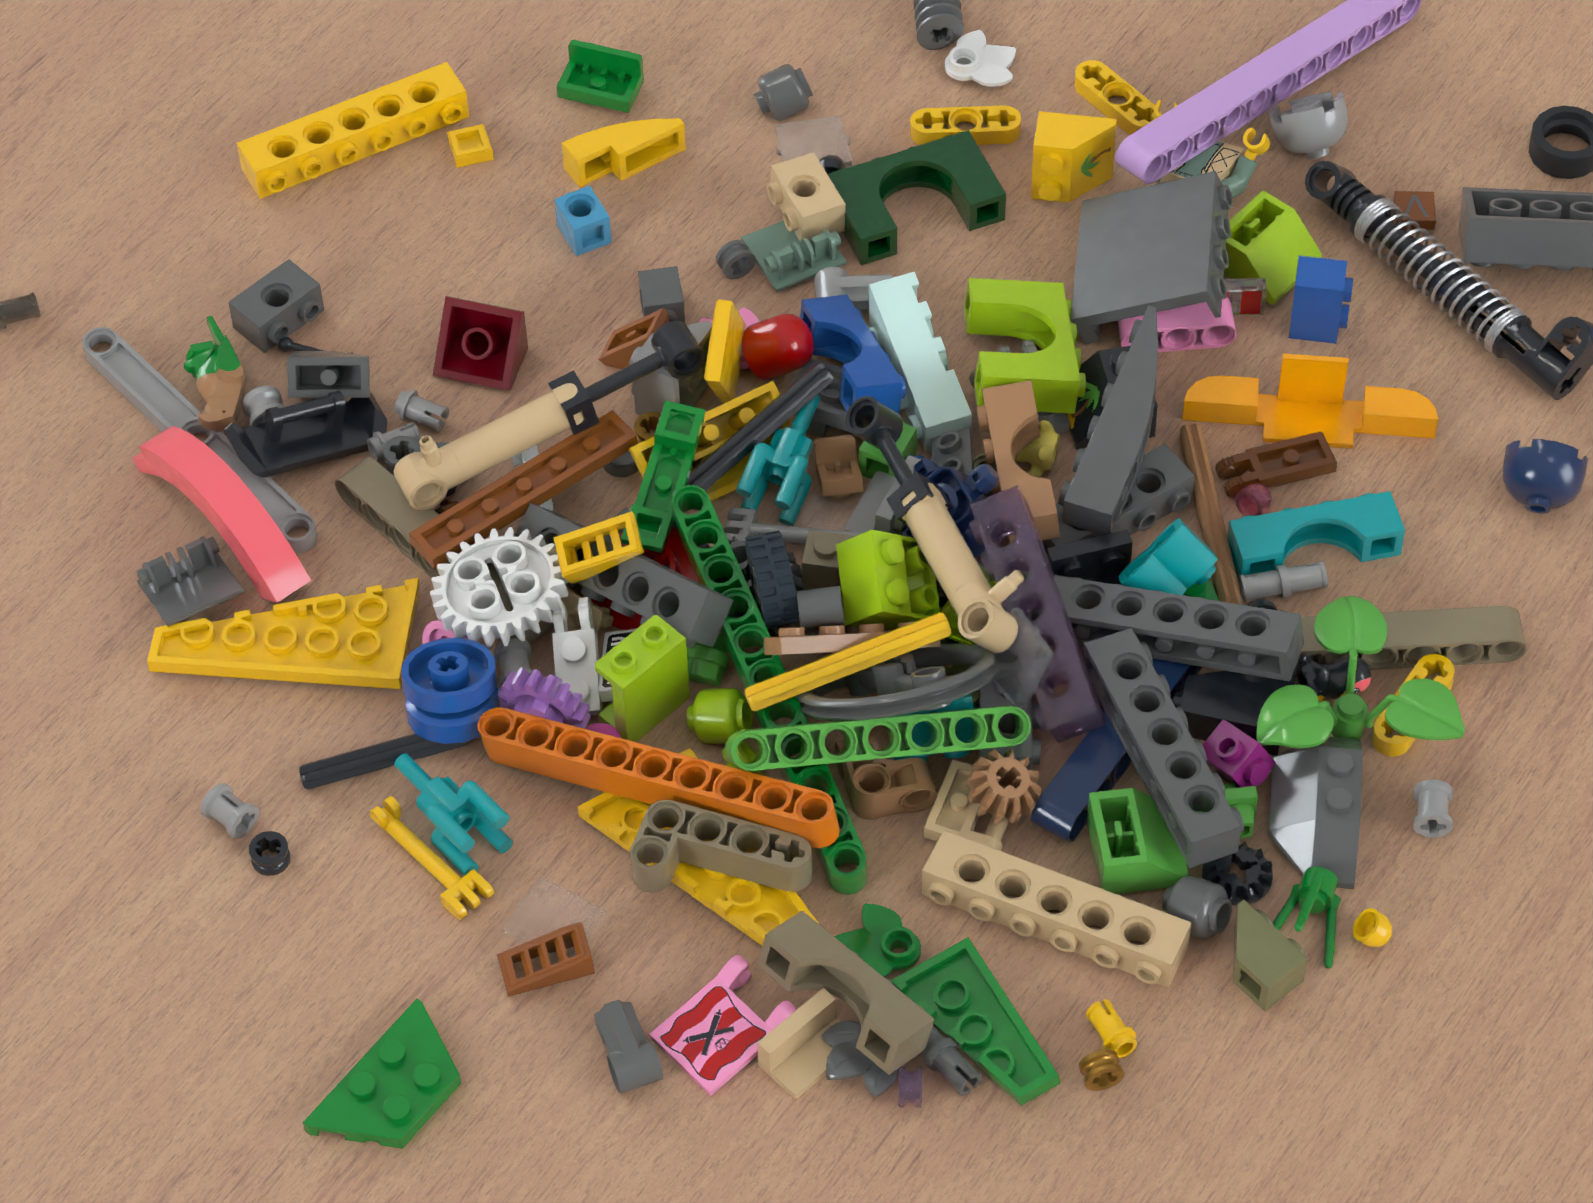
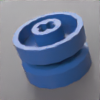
[402,638,500,744]

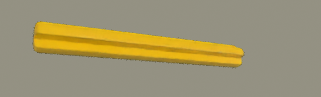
[744,612,951,712]

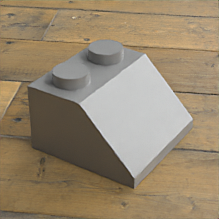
[629,321,712,415]

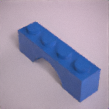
[800,294,906,414]

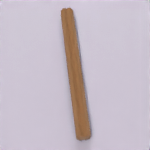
[1179,423,1243,604]

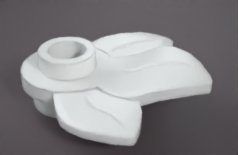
[945,30,1016,87]

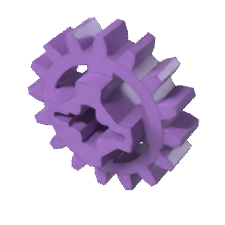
[497,668,591,729]

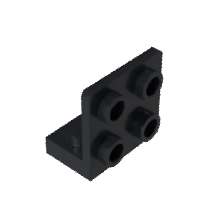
[1045,529,1133,587]

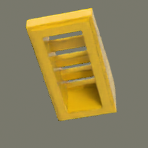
[554,511,644,584]

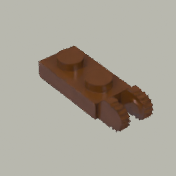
[1215,431,1337,499]

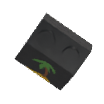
[1066,346,1158,450]

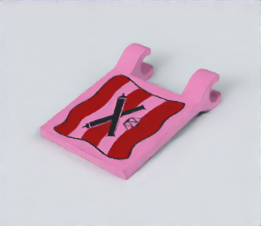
[649,955,797,1096]

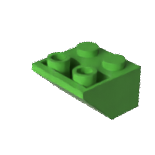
[1087,788,1189,894]

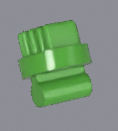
[686,634,730,686]

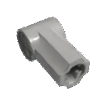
[814,267,892,310]

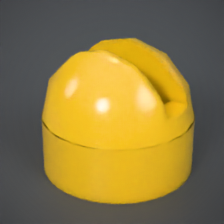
[1353,908,1392,947]

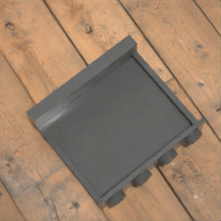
[1070,171,1233,345]

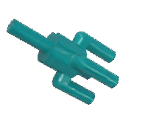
[736,395,820,526]
[394,753,513,876]

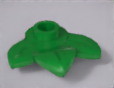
[834,903,921,977]

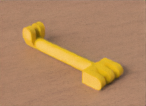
[369,796,494,920]

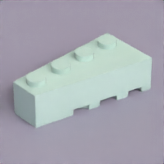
[869,272,972,454]

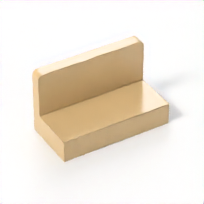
[757,988,841,1099]

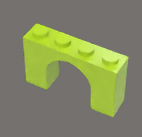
[963,278,1086,414]

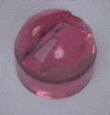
[1235,483,1272,516]

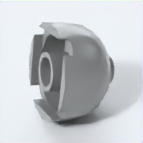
[1269,92,1348,159]

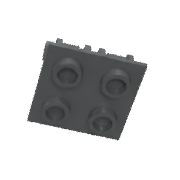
[136,536,244,627]

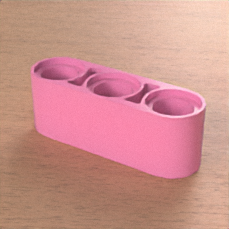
[1117,297,1237,352]

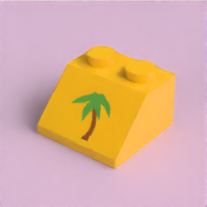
[1031,111,1117,203]

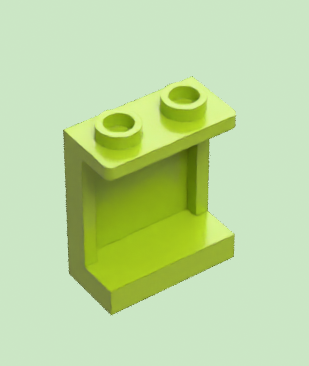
[595,615,690,742]

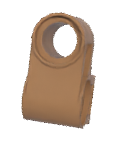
[834,735,937,820]

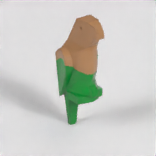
[184,316,245,432]

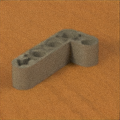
[630,800,813,893]

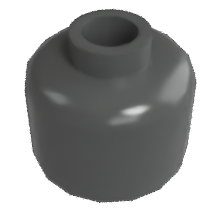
[754,64,813,121]
[1162,875,1232,939]

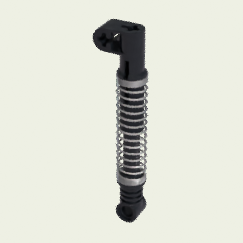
[1305,161,1593,400]

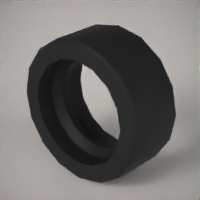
[1529,105,1593,179]

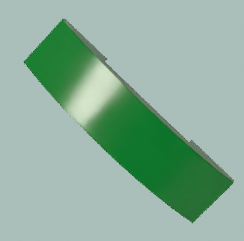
[621,400,706,553]

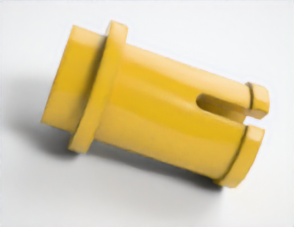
[1086,999,1137,1058]

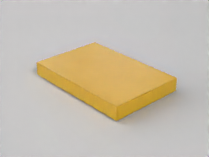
[704,299,747,403]

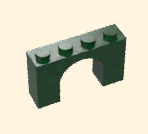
[827,130,1006,266]

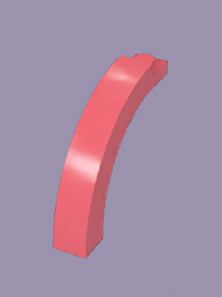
[132,426,311,603]

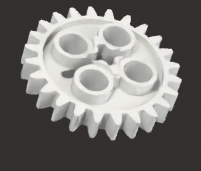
[430,527,568,648]

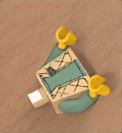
[1155,100,1270,198]

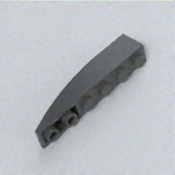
[1058,305,1158,535]

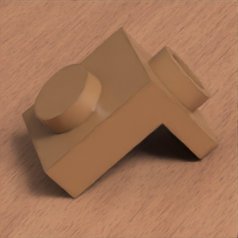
[814,434,864,498]

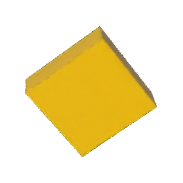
[447,124,494,168]

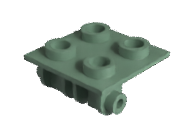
[741,220,847,292]

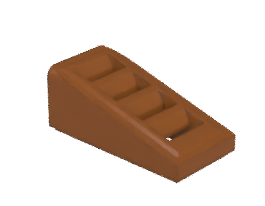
[497,922,595,997]

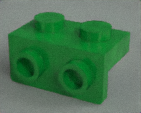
[556,40,644,113]

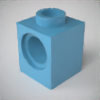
[554,186,612,256]

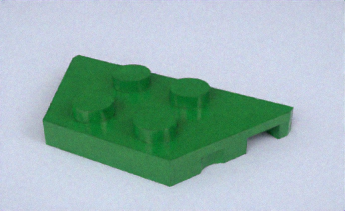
[303,998,461,1149]

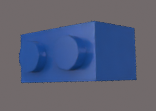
[1289,255,1353,344]

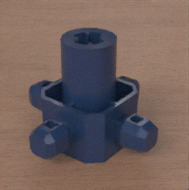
[901,458,999,558]

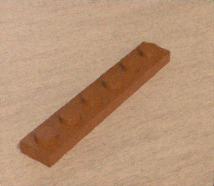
[409,410,638,570]

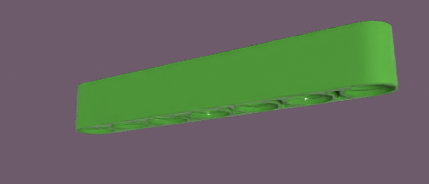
[725,706,1031,771]

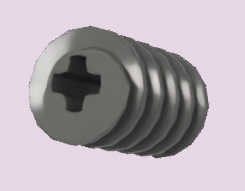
[914,0,964,50]

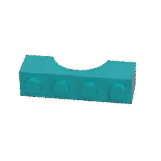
[1227,491,1405,581]

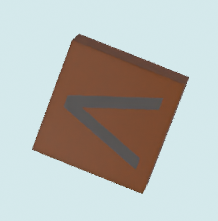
[1393,191,1436,230]

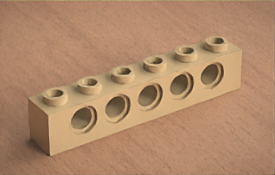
[922,830,1192,988]

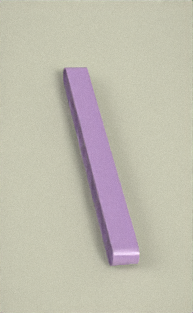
[1115,0,1422,184]

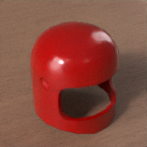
[742,314,814,381]

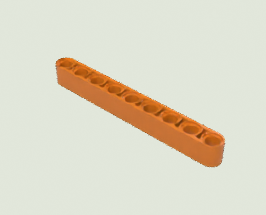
[477,707,840,848]

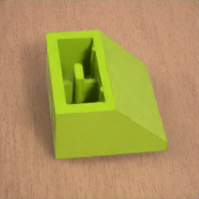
[1224,190,1323,306]
[836,529,940,630]

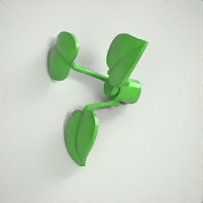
[1256,596,1465,748]

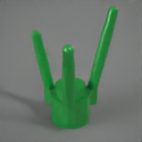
[1272,866,1341,969]

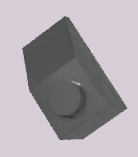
[287,351,370,398]

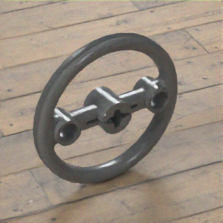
[797,643,998,721]

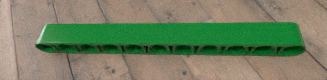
[671,485,868,895]

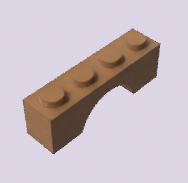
[977,380,1060,546]

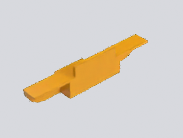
[1182,353,1439,449]

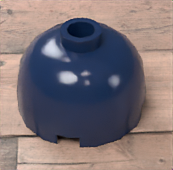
[1503,439,1588,514]

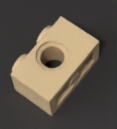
[767,152,846,242]

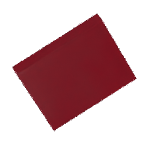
[433,296,528,391]

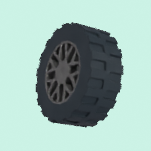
[745,530,799,629]

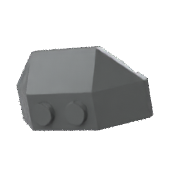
[1268,736,1363,889]

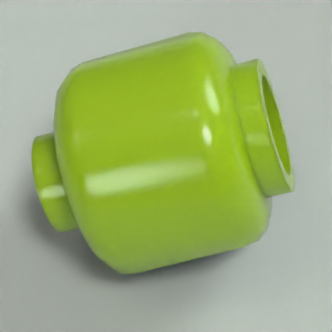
[687,688,753,744]

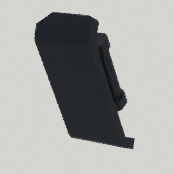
[224,391,387,478]

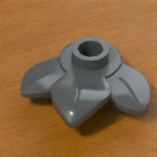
[822,1020,899,1097]

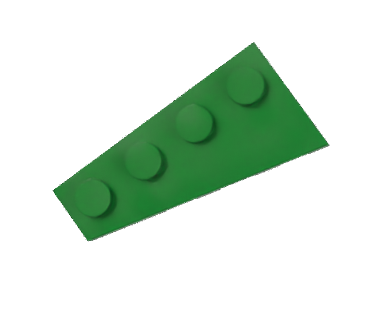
[890,937,1060,1106]

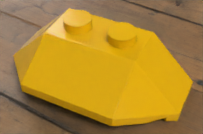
[629,381,791,501]

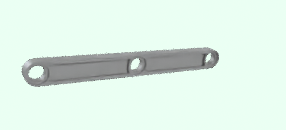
[82,327,317,553]

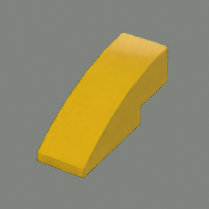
[561,118,686,187]

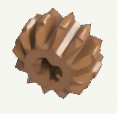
[966,748,1042,825]

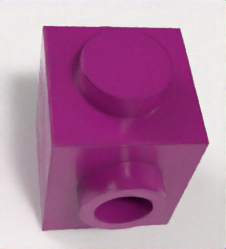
[1203,719,1276,788]

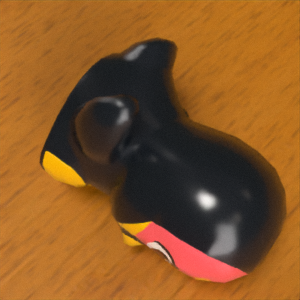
[1297,654,1371,702]

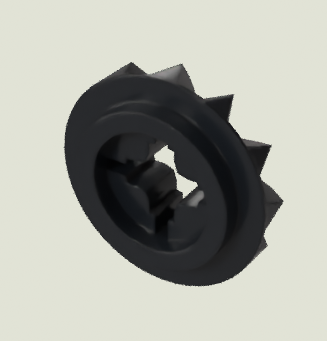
[1202,841,1273,905]

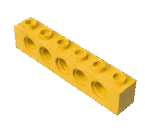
[237,62,469,199]

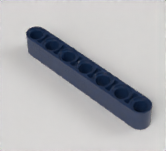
[1031,659,1202,843]

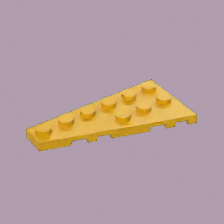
[147,577,420,689]
[577,748,818,945]

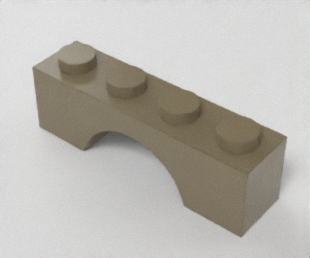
[757,911,935,1075]

